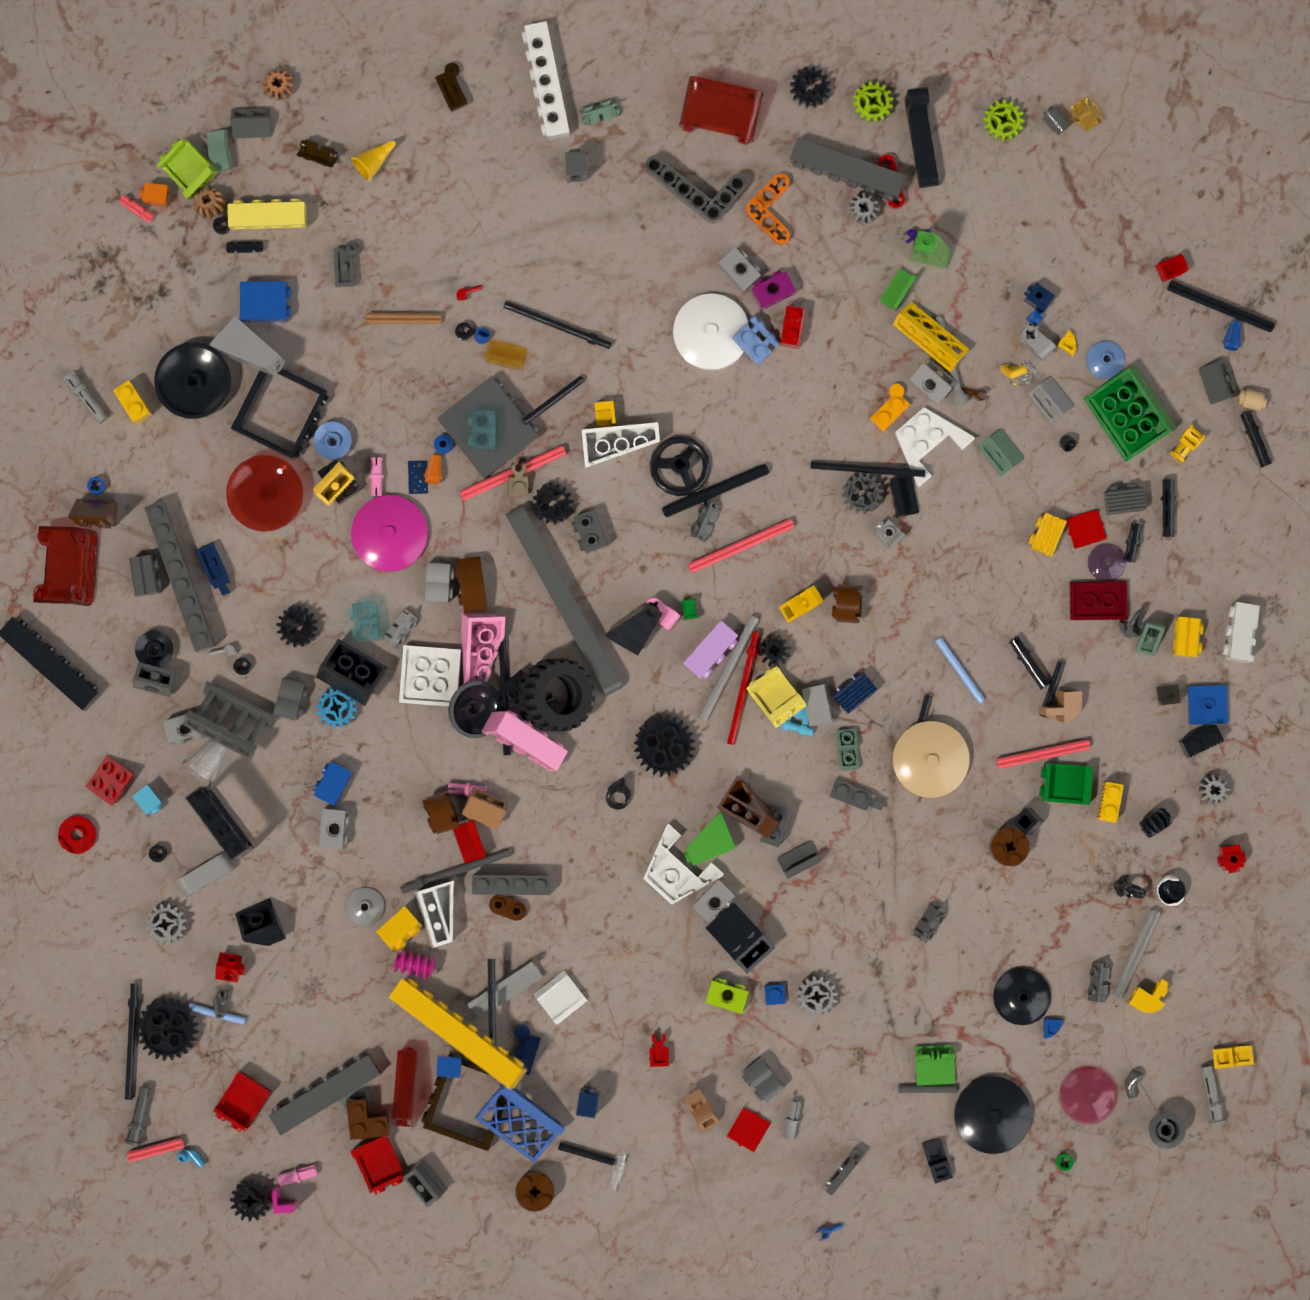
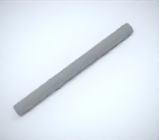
[698,616,759,722]

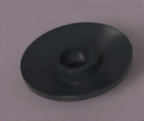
[135,630,173,668]

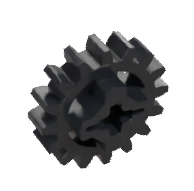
[230,1179,273,1222]

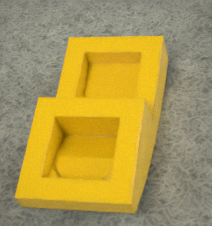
[1212,1045,1254,1069]

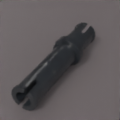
[1240,410,1272,468]
[1161,479,1176,537]
[1008,636,1050,690]

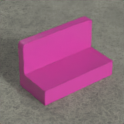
[273,1186,297,1214]

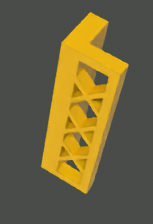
[892,302,970,372]

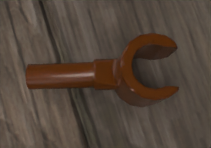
[961,387,987,401]

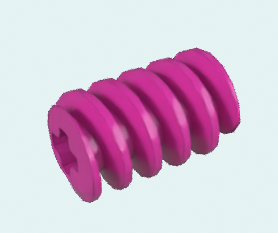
[393,949,436,980]

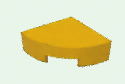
[1057,330,1076,357]
[1000,364,1027,379]

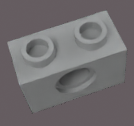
[718,247,761,294]
[909,358,957,404]
[162,711,204,746]
[319,809,350,849]
[692,879,735,923]

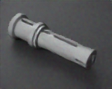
[62,370,109,424]
[1200,1066,1226,1126]

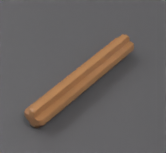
[366,313,442,324]

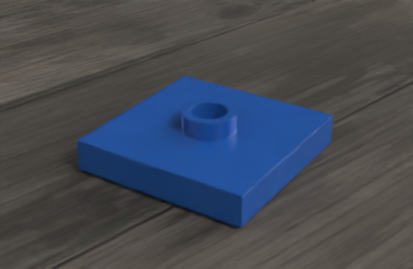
[1187,685,1228,725]

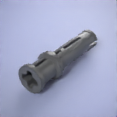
[124,1086,152,1146]

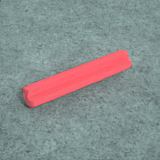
[127,1138,184,1162]

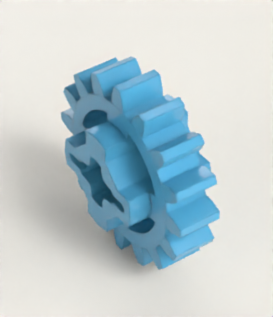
[315,688,358,729]

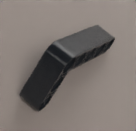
[905,86,939,189]

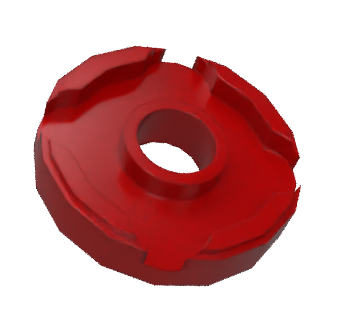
[58,816,97,854]

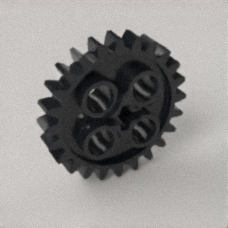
[633,715,696,777]
[136,998,199,1061]

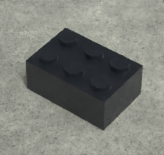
[316,639,388,706]

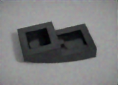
[922,1138,953,1184]

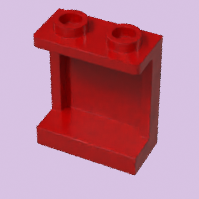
[213,1070,272,1132]
[350,1136,405,1195]

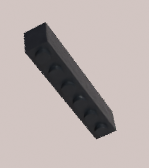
[0,617,101,711]

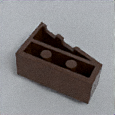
[717,775,778,839]

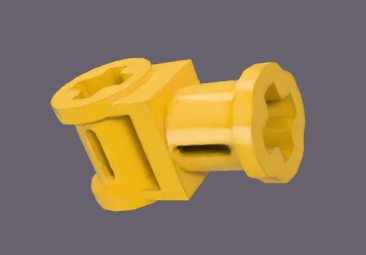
[1169,424,1207,464]

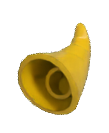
[350,140,396,181]

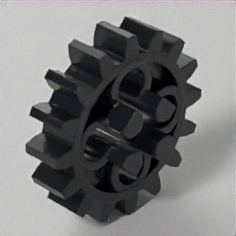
[790,66,831,109]
[532,483,574,525]
[276,606,318,648]

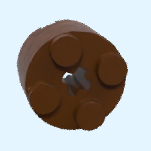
[832,584,863,624]
[422,791,459,834]
[989,828,1030,866]
[515,1171,554,1212]

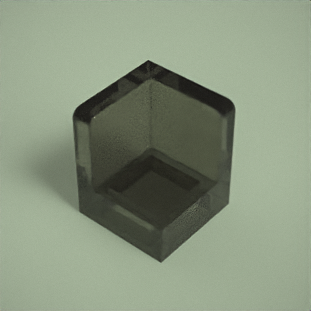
[1156,684,1181,706]

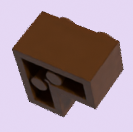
[346,1096,391,1140]

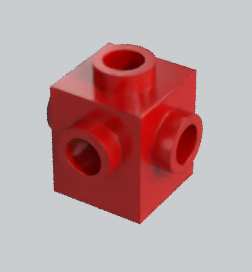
[1217,844,1246,874]
[215,952,245,983]

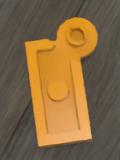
[870,384,910,432]

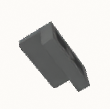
[230,107,271,138]
[1199,359,1239,404]
[777,841,822,879]

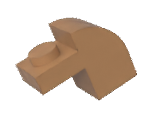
[1039,689,1082,723]
[682,1089,719,1132]

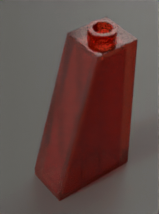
[392,1047,418,1127]

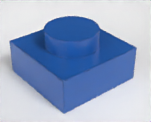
[764,984,785,1005]

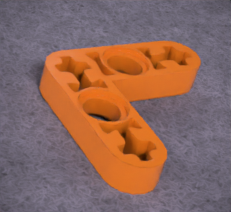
[746,173,790,245]

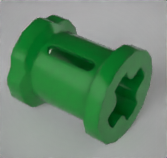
[680,599,700,621]

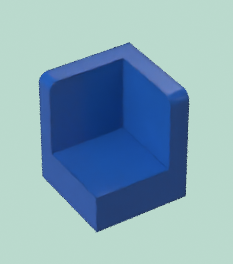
[436,1055,462,1078]

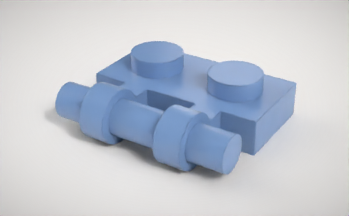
[732,315,780,365]

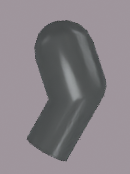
[213,989,229,1019]

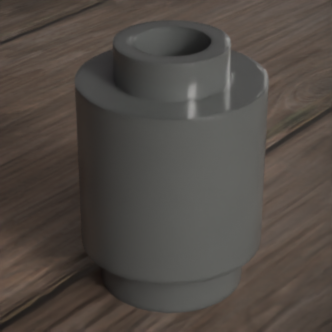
[1042,106,1070,135]

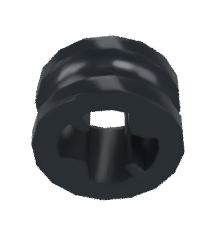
[213,217,230,235]
[455,323,473,341]
[233,658,251,675]
[149,845,167,862]

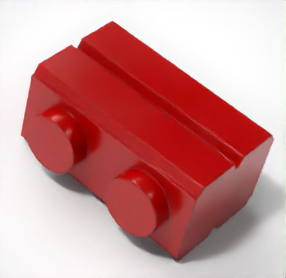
[780,306,805,349]

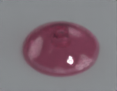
[1059,1066,1117,1125]

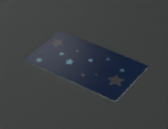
[408,460,428,494]

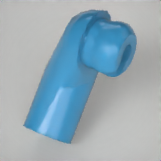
[177,1149,206,1169]

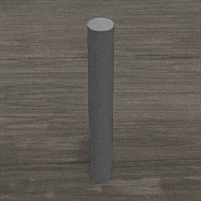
[898,1085,957,1093]

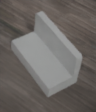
[1028,377,1074,424]
[802,684,835,726]

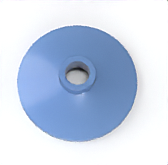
[1087,341,1125,379]
[313,422,352,460]

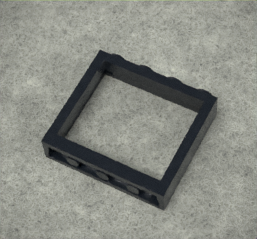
[231,369,329,460]
[185,786,255,861]

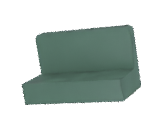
[978,429,1024,476]

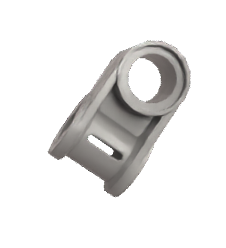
[1020,326,1056,361]

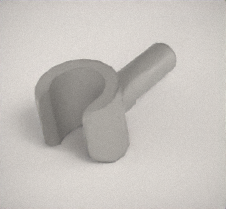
[209,645,238,657]

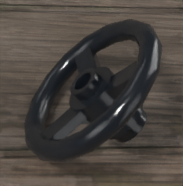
[649,436,710,496]

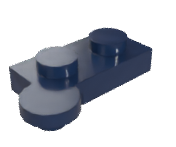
[515,1025,541,1075]

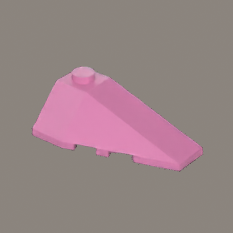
[461,612,505,684]

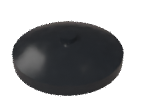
[154,342,232,419]
[954,1076,1032,1154]

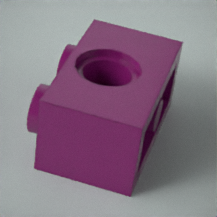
[751,271,796,311]

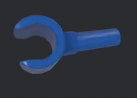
[815,1223,843,1241]

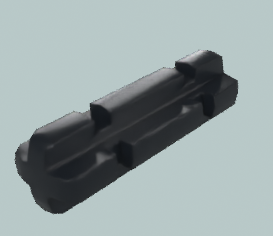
[226,241,264,254]

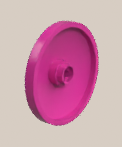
[351,495,428,572]

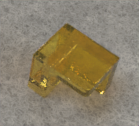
[1072,97,1102,131]

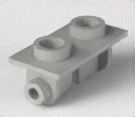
[383,609,419,650]

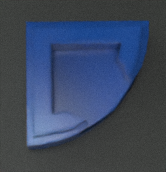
[1043,1019,1063,1039]

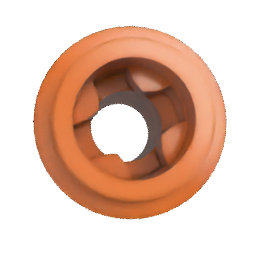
[424,455,443,485]

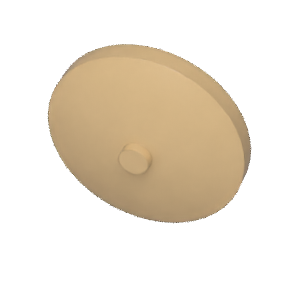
[892,721,970,798]

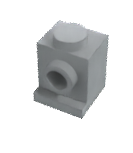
[875,520,905,550]

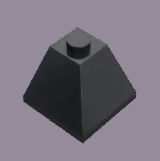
[235,898,286,946]

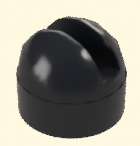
[1059,435,1076,452]

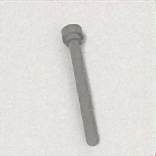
[935,316,969,406]

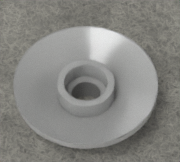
[346,888,385,926]

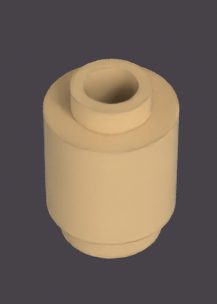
[1238,389,1267,412]

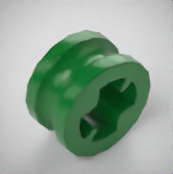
[1055,1153,1074,1171]

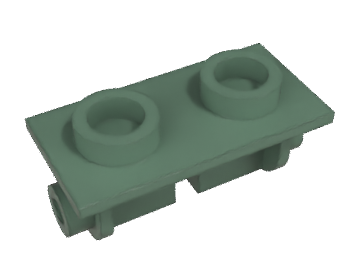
[579,99,620,126]

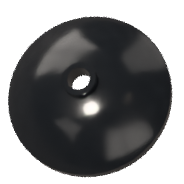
[448,681,502,738]
[993,967,1051,1025]

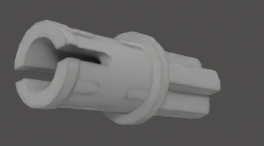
[783,1101,801,1140]

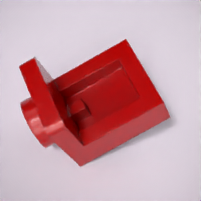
[1155,253,1189,283]

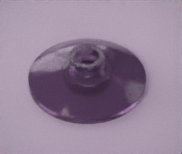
[1088,543,1126,582]

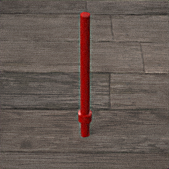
[727,632,761,745]

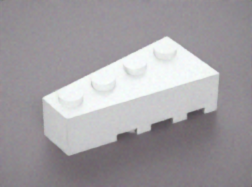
[582,422,660,468]

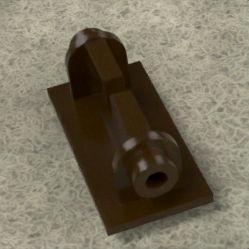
[296,139,338,168]

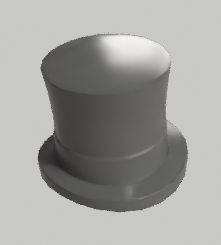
[1149,1112,1186,1149]

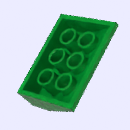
[1084,365,1178,462]

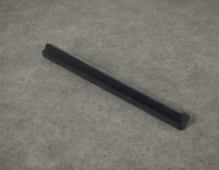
[1167,281,1275,332]
[662,464,769,518]

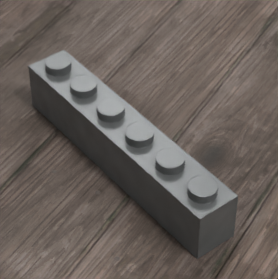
[790,137,906,201]
[269,1053,381,1136]

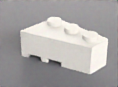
[1222,602,1260,663]
[415,881,454,948]

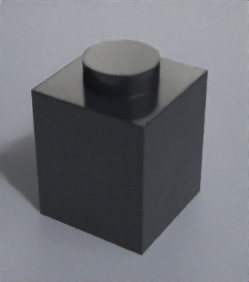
[1012,808,1045,835]

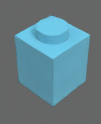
[132,785,164,815]

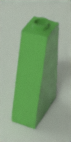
[909,231,951,269]

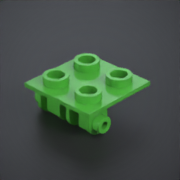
[915,1045,955,1085]

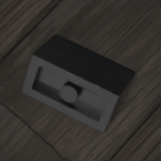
[889,476,919,518]

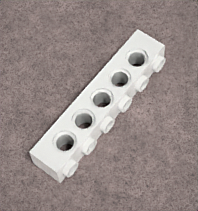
[522,21,570,140]

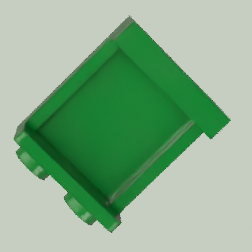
[1039,763,1093,805]

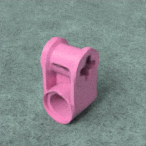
[645,598,681,631]

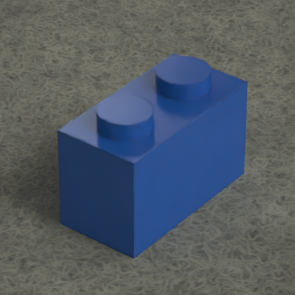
[313,761,353,806]

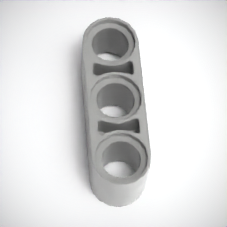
[177,852,234,898]

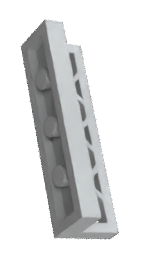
[467,961,543,1019]

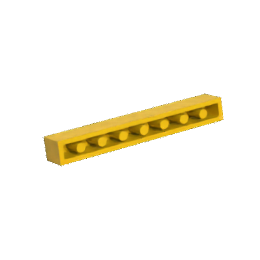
[389,978,527,1089]

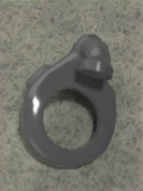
[1119,609,1146,638]

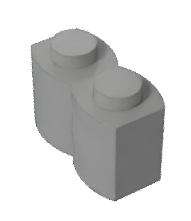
[425,563,455,603]

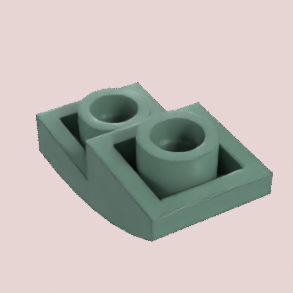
[207,129,231,173]
[837,729,859,771]

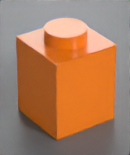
[140,182,170,207]

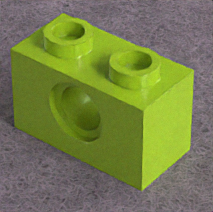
[705,978,749,1014]

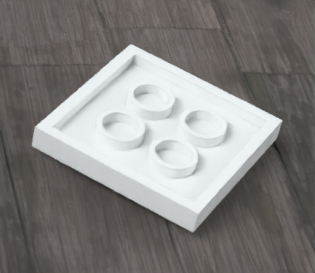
[399,645,461,707]

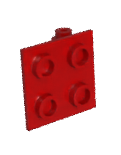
[85,755,134,806]

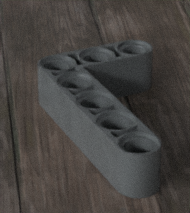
[646,156,746,224]

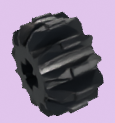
[758,635,791,667]
[1139,808,1173,838]

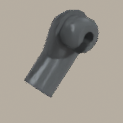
[1124,1071,1143,1099]

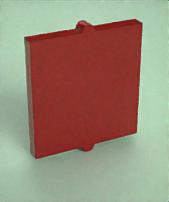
[1065,509,1107,549]
[726,1107,771,1152]

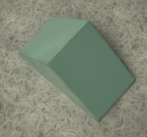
[1136,621,1165,656]

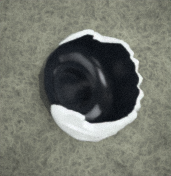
[1157,875,1186,906]

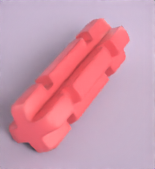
[119,195,154,223]

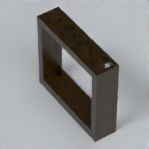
[421,1053,507,1151]

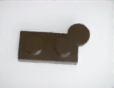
[435,62,468,113]

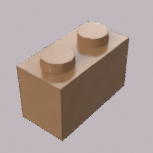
[462,787,508,829]

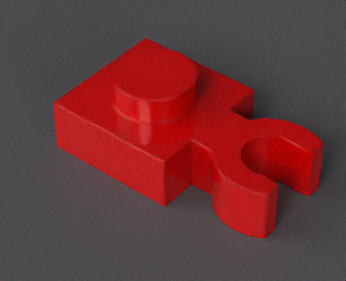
[649,1033,669,1067]

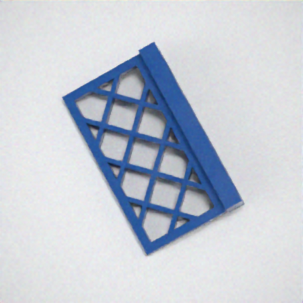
[475,1083,565,1163]

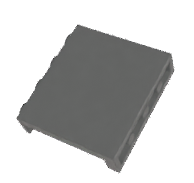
[437,376,539,480]

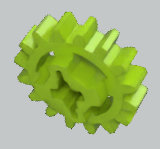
[852,81,894,124]
[982,100,1025,142]

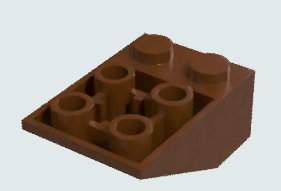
[68,499,118,529]

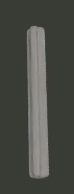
[1113,909,1161,999]

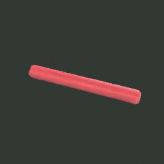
[996,739,1091,769]

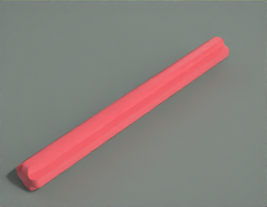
[460,445,566,500]
[688,519,794,573]

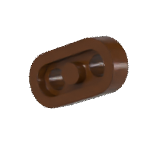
[489,895,527,921]

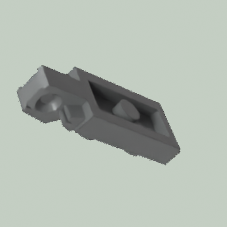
[829,779,884,811]
[825,1147,865,1196]

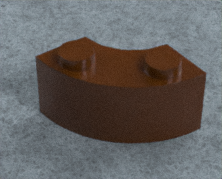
[454,556,487,613]

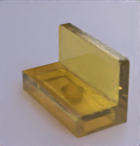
[484,340,527,371]

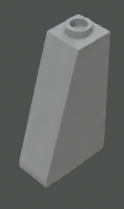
[209,316,286,376]

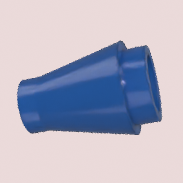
[1222,321,1241,351]

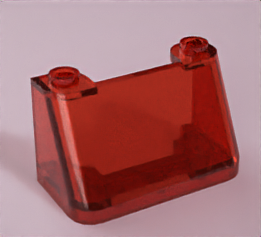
[679,76,764,145]
[33,526,99,606]

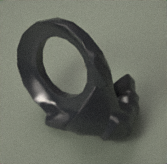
[606,778,631,810]
[1114,875,1146,899]

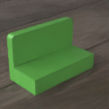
[879,268,916,311]

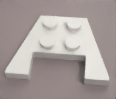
[895,407,975,488]
[643,824,724,904]

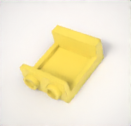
[746,666,807,728]

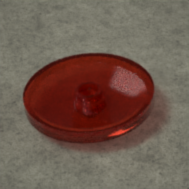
[226,455,304,532]

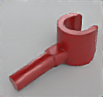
[456,285,482,301]

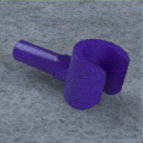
[903,229,931,243]

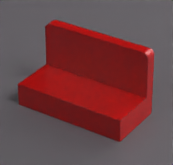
[453,820,487,863]

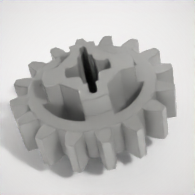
[145,904,187,945]
[796,976,838,1018]

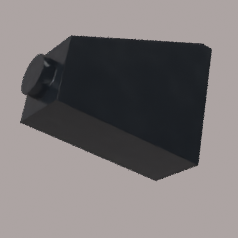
[605,603,663,656]

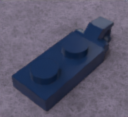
[195,543,230,597]

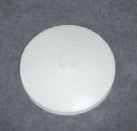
[673,294,749,370]

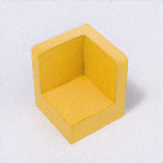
[594,401,616,428]

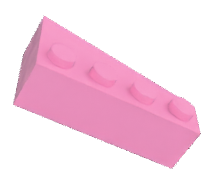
[481,710,568,771]

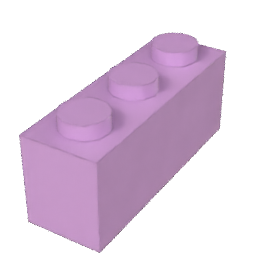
[683,621,738,679]

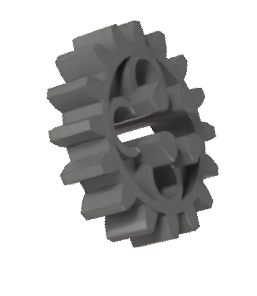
[842,472,884,514]

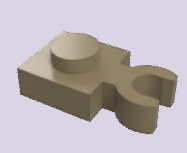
[508,462,528,496]

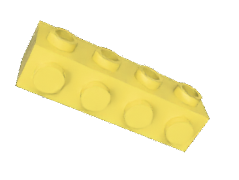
[228,199,307,230]

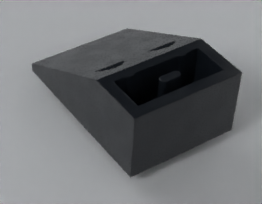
[705,902,775,974]

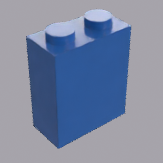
[240,282,291,322]

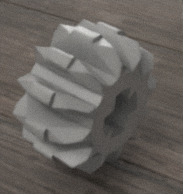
[847,192,880,226]
[1197,774,1231,807]

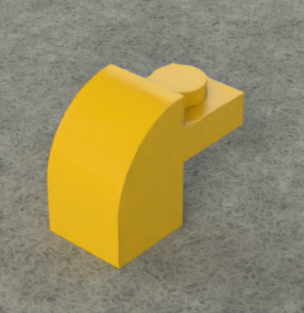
[779,585,824,623]
[1126,978,1169,1013]

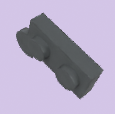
[333,241,361,288]

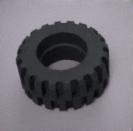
[518,658,595,732]

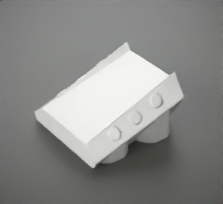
[533,971,588,1025]

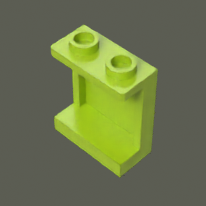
[156,139,219,199]

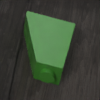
[684,813,736,866]

